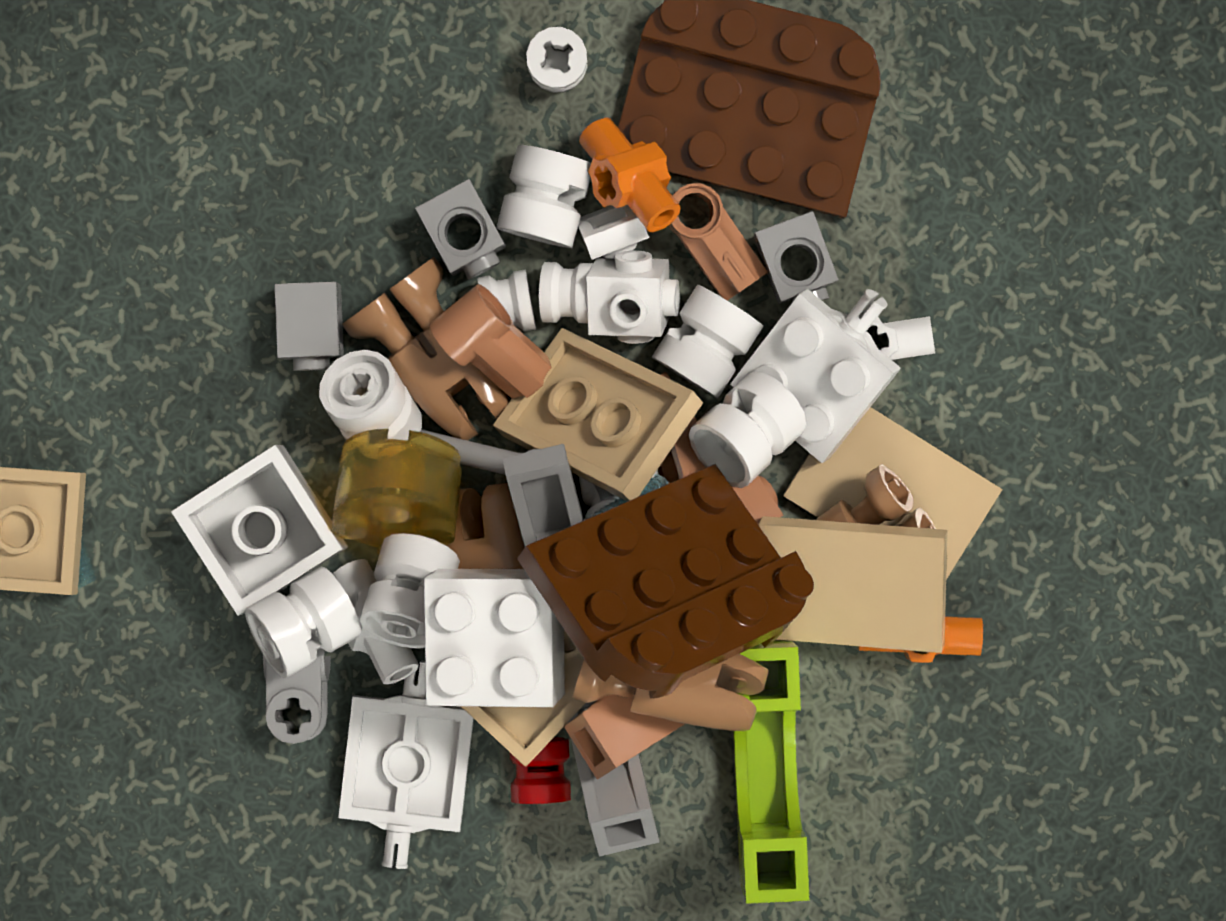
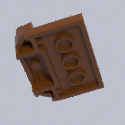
[618,0,881,219]
[517,464,814,699]

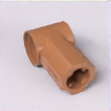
[669,183,768,300]
[430,284,552,399]

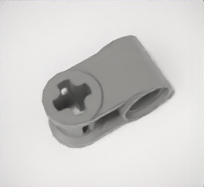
[263,648,331,744]

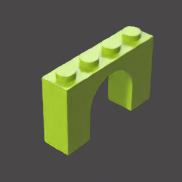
[733,640,810,904]

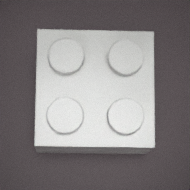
[171,445,348,616]
[424,569,565,707]

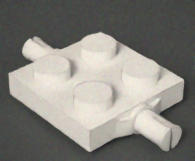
[730,289,901,463]
[338,660,474,869]

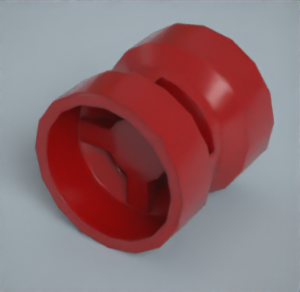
[509,737,571,804]

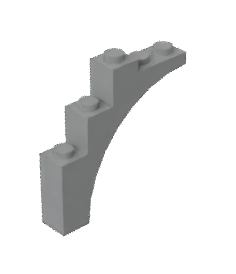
[502,444,660,857]

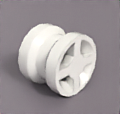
[526,27,587,93]
[539,262,593,324]
[477,269,536,331]

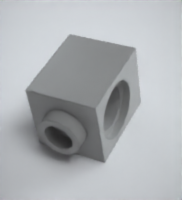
[415,179,506,280]
[753,211,839,304]
[275,282,344,371]

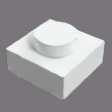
[578,205,649,260]

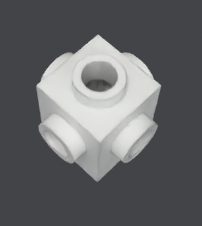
[586,251,680,344]

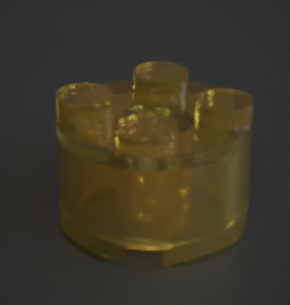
[331,429,462,555]

